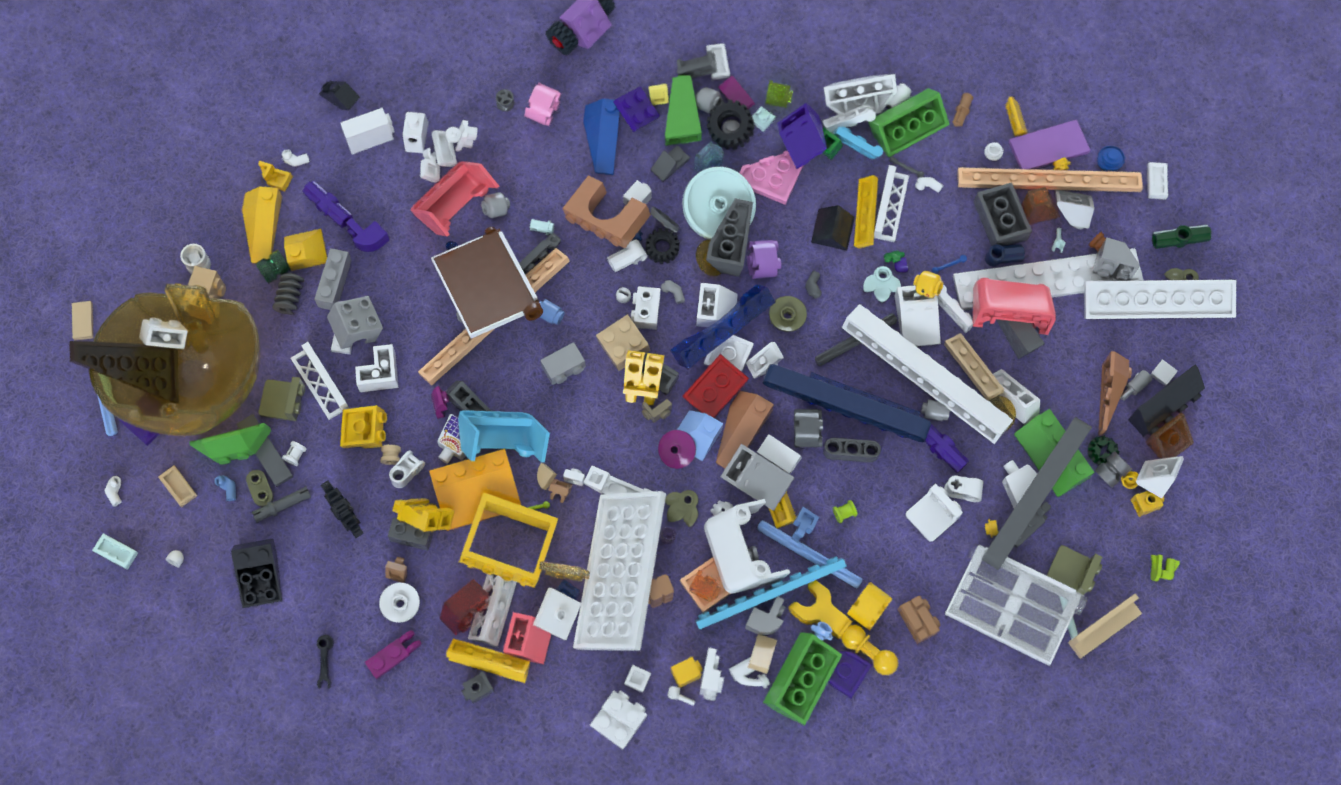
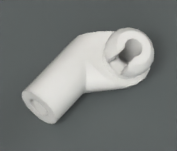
[282,150,310,167]
[915,177,943,193]
[105,476,122,506]

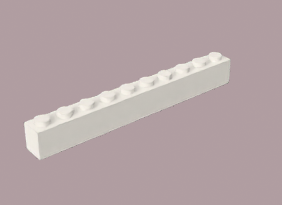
[842,304,1013,444]

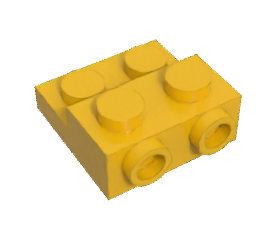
[340,405,387,449]

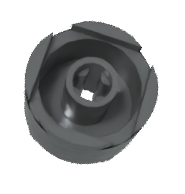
[794,409,823,448]

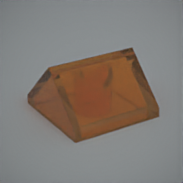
[1146,413,1194,459]

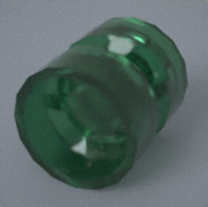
[255,250,291,284]

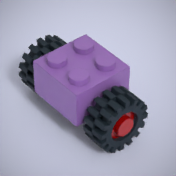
[545,0,616,55]

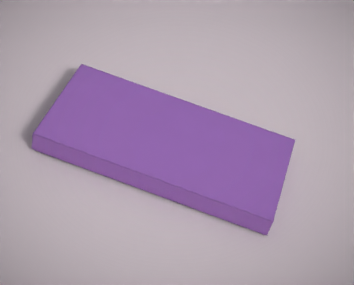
[1009,120,1091,170]

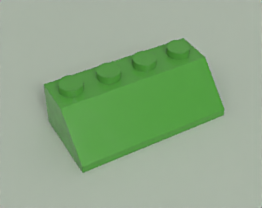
[868,88,950,157]
[1014,409,1095,497]
[763,632,842,725]

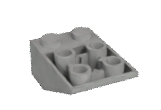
[720,444,795,511]

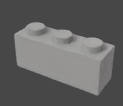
[314,248,352,310]

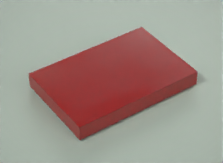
[682,354,749,418]

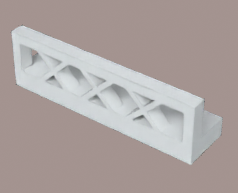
[874,165,909,242]
[291,342,349,420]
[468,574,517,647]

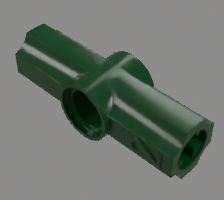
[1152,225,1212,249]

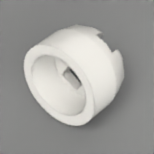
[616,287,631,303]
[166,550,184,567]

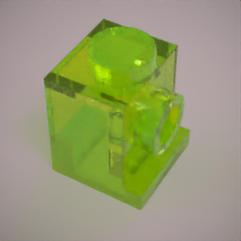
[765,80,793,108]

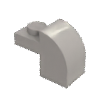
[745,596,785,636]

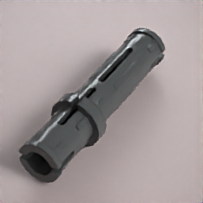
[252,486,312,523]

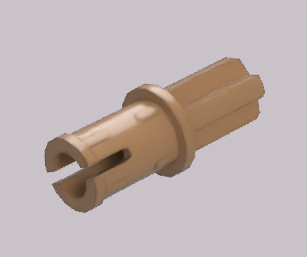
[952,93,973,127]

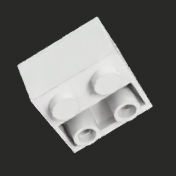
[696,283,738,330]

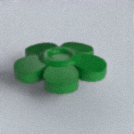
[883,251,905,263]

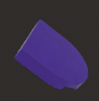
[828,651,873,699]

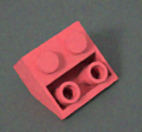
[503,612,551,665]

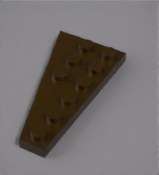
[69,341,179,404]

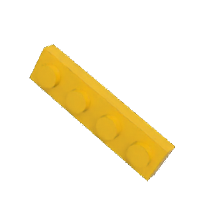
[854,175,878,248]

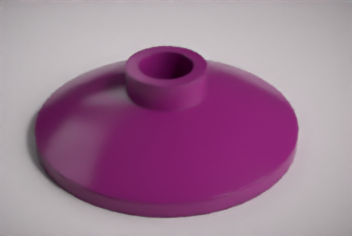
[658,430,696,469]

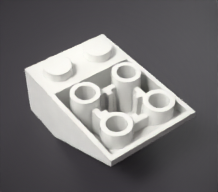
[894,286,941,347]

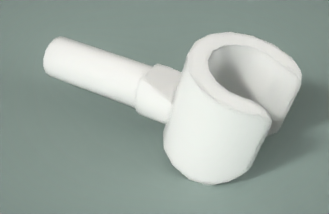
[668,686,695,705]

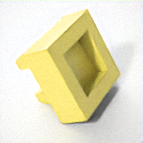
[648,84,669,105]

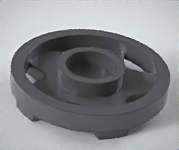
[650,206,680,233]

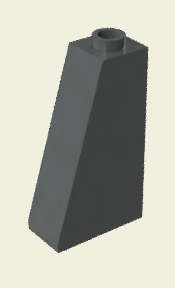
[996,319,1044,359]

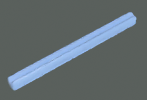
[757,520,862,588]

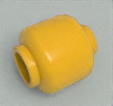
[913,271,943,298]

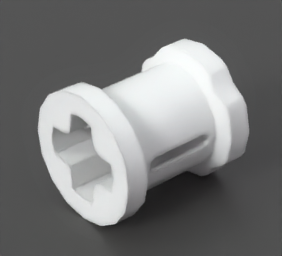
[282,441,307,466]

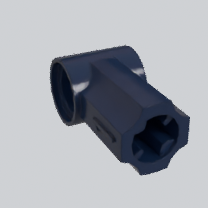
[985,244,1025,267]

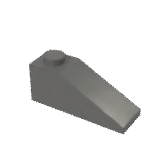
[446,380,491,411]

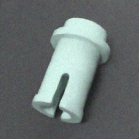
[530,219,554,235]

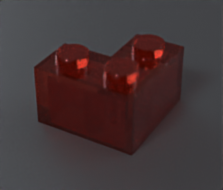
[439,579,490,636]

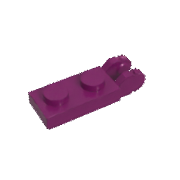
[364,630,422,679]

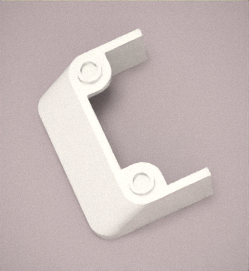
[704,499,790,593]

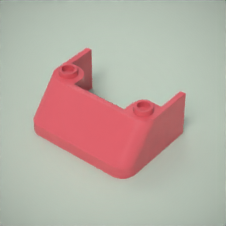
[411,161,499,237]

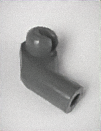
[805,271,822,298]

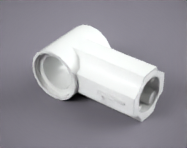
[607,240,647,272]

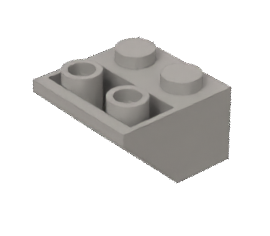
[1093,238,1140,281]

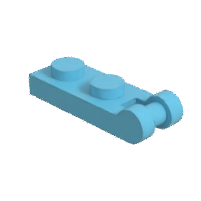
[832,127,883,159]

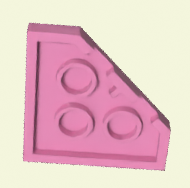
[739,150,804,205]

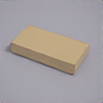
[72,301,94,340]
[158,465,197,508]
[748,634,777,674]

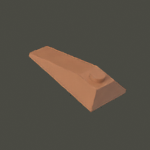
[1098,351,1132,436]
[716,391,774,469]

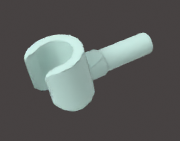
[1052,228,1065,253]

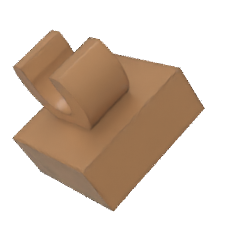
[548,479,573,503]
[385,556,407,583]

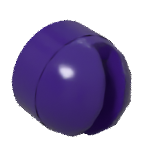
[894,257,908,273]

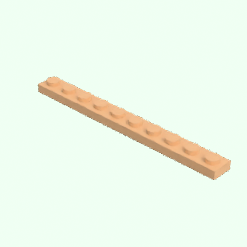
[957,168,1143,192]
[418,248,570,386]

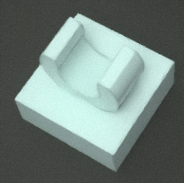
[752,107,775,132]

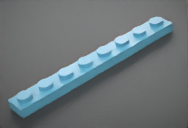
[695,556,847,630]

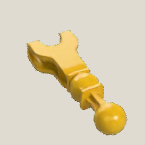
[788,580,899,675]

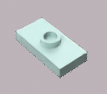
[92,534,138,570]

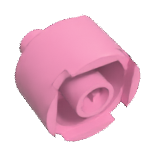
[524,83,561,126]

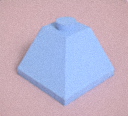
[677,410,723,461]

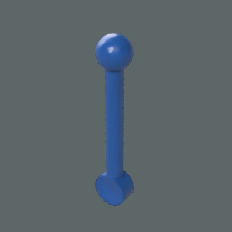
[932,255,967,274]

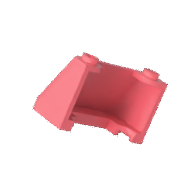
[973,278,1056,335]

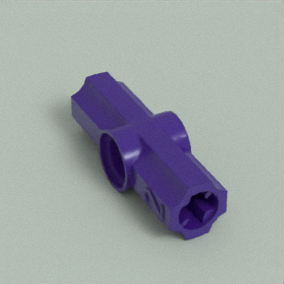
[302,181,353,228]
[925,424,969,473]

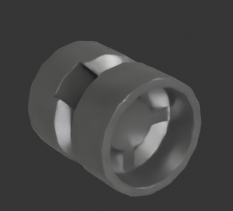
[1095,451,1132,488]

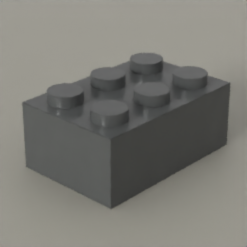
[973,182,1032,246]

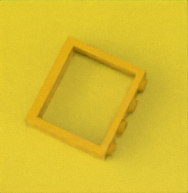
[459,492,558,588]

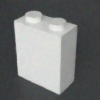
[341,108,395,154]

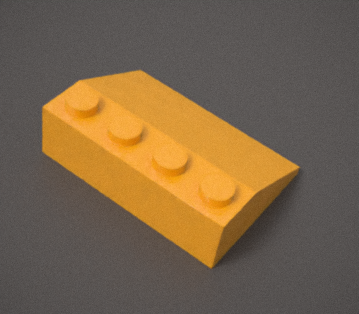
[429,449,521,531]

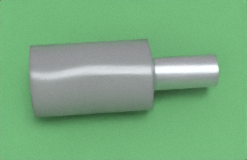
[1120,370,1152,401]

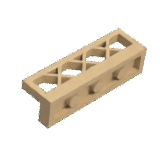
[1068,594,1142,659]

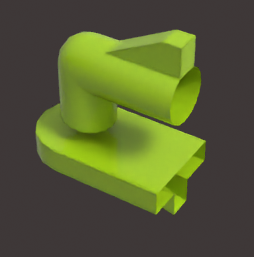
[1151,555,1180,582]

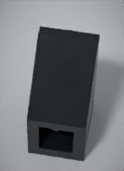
[319,81,360,110]

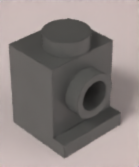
[461,671,494,704]

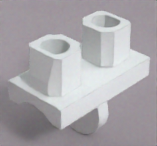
[445,120,477,151]

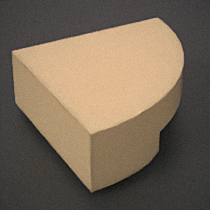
[537,463,557,490]

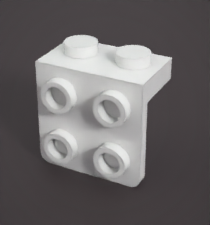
[906,484,963,542]

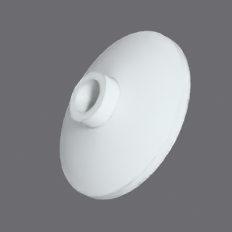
[379,583,420,623]

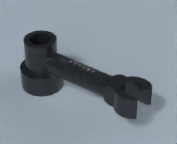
[317,635,334,689]

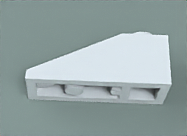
[993,369,1040,425]

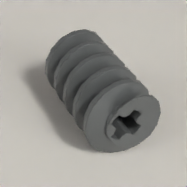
[272,273,304,315]

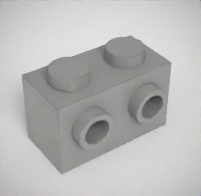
[540,342,586,385]

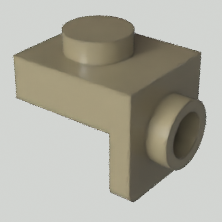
[641,399,672,423]

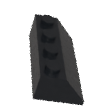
[1128,364,1205,437]

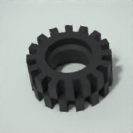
[646,228,679,264]

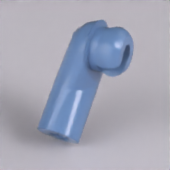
[214,475,236,501]

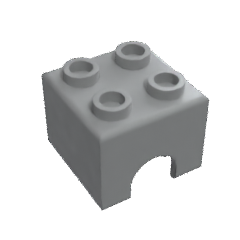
[327,296,383,349]

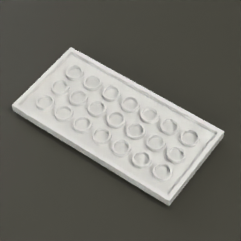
[573,491,666,651]

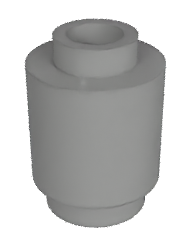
[921,399,950,421]

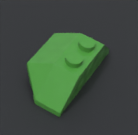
[189,423,271,464]

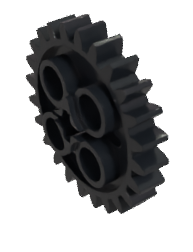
[320,480,364,538]

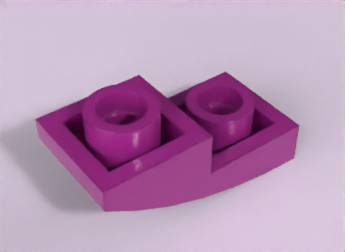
[718,76,755,109]
[431,386,449,419]

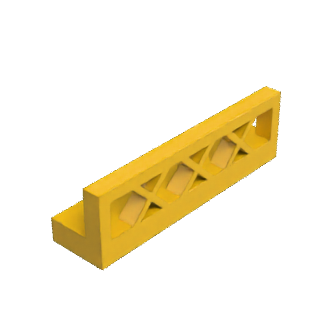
[446,638,530,683]

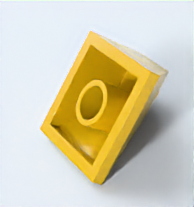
[284,229,327,271]

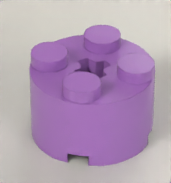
[747,240,781,279]

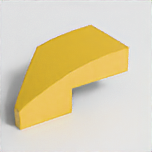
[258,161,293,192]

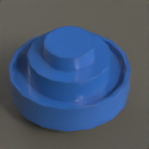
[1097,145,1125,172]

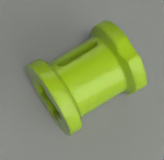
[832,500,858,523]

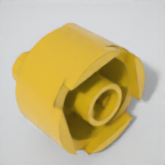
[847,582,892,630]

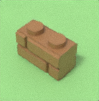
[648,574,674,608]
[897,596,941,644]

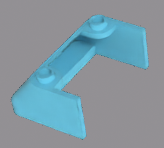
[458,410,550,462]

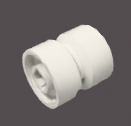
[180,244,211,274]

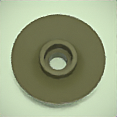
[769,296,807,332]

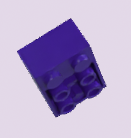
[777,102,827,169]

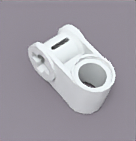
[389,450,425,488]
[944,476,983,502]

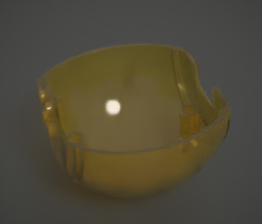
[89,283,261,436]

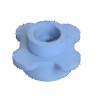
[811,622,833,640]

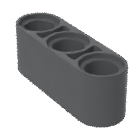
[823,438,881,462]

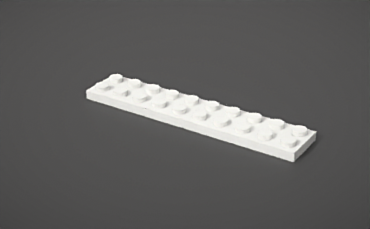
[953,248,1144,310]

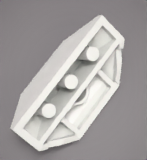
[823,74,897,114]

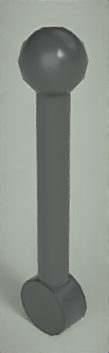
[889,157,924,178]

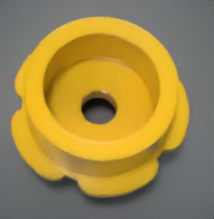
[1053,157,1071,170]
[1121,471,1139,489]
[985,519,999,538]

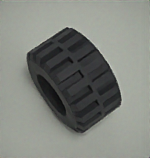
[707,100,755,150]

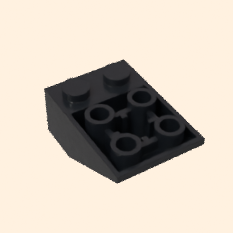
[231,538,282,608]

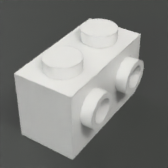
[631,286,660,330]
[139,318,188,349]

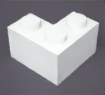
[355,344,399,392]

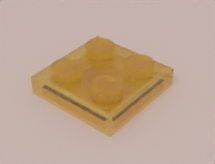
[539,561,590,582]

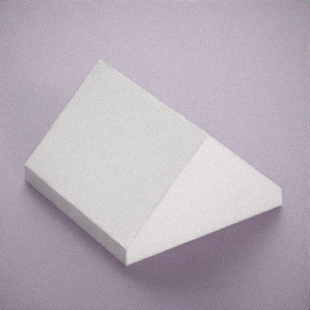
[1136,456,1184,498]

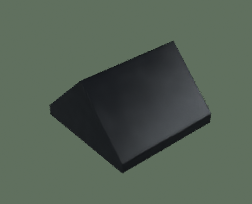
[811,205,854,251]

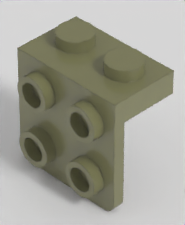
[259,377,305,421]
[1046,545,1103,596]

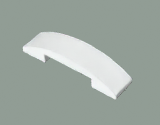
[583,466,653,494]

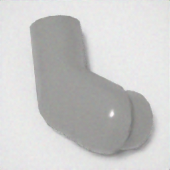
[661,280,685,304]

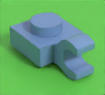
[791,507,819,543]

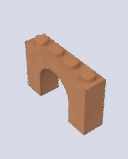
[562,175,651,248]

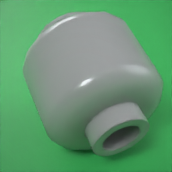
[695,87,723,113]
[481,192,510,218]

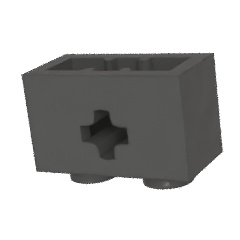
[388,518,434,551]

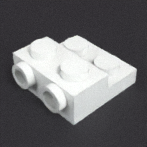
[700,648,724,701]
[590,691,647,750]

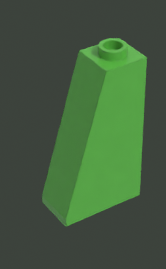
[665,75,702,146]

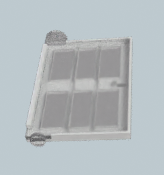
[945,545,1088,666]

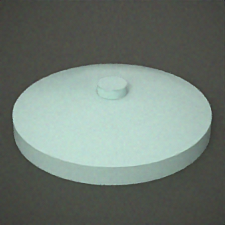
[682,167,756,240]

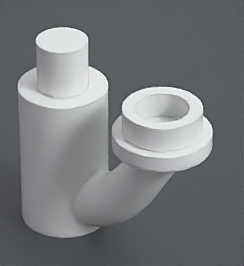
[729,657,770,689]

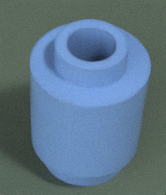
[539,299,565,325]

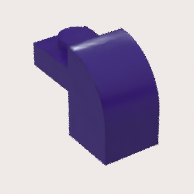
[346,218,389,252]

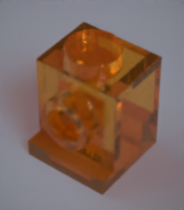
[689,570,722,602]

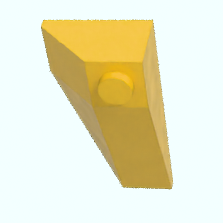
[242,186,282,265]

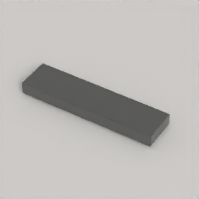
[236,414,293,487]

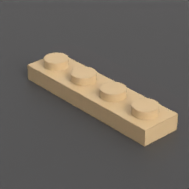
[944,333,1004,401]

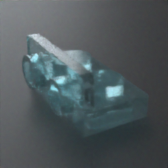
[693,141,724,174]

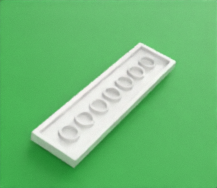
[1084,280,1236,319]

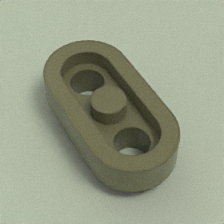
[246,470,274,507]

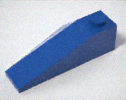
[583,99,621,175]

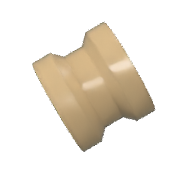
[380,445,401,465]

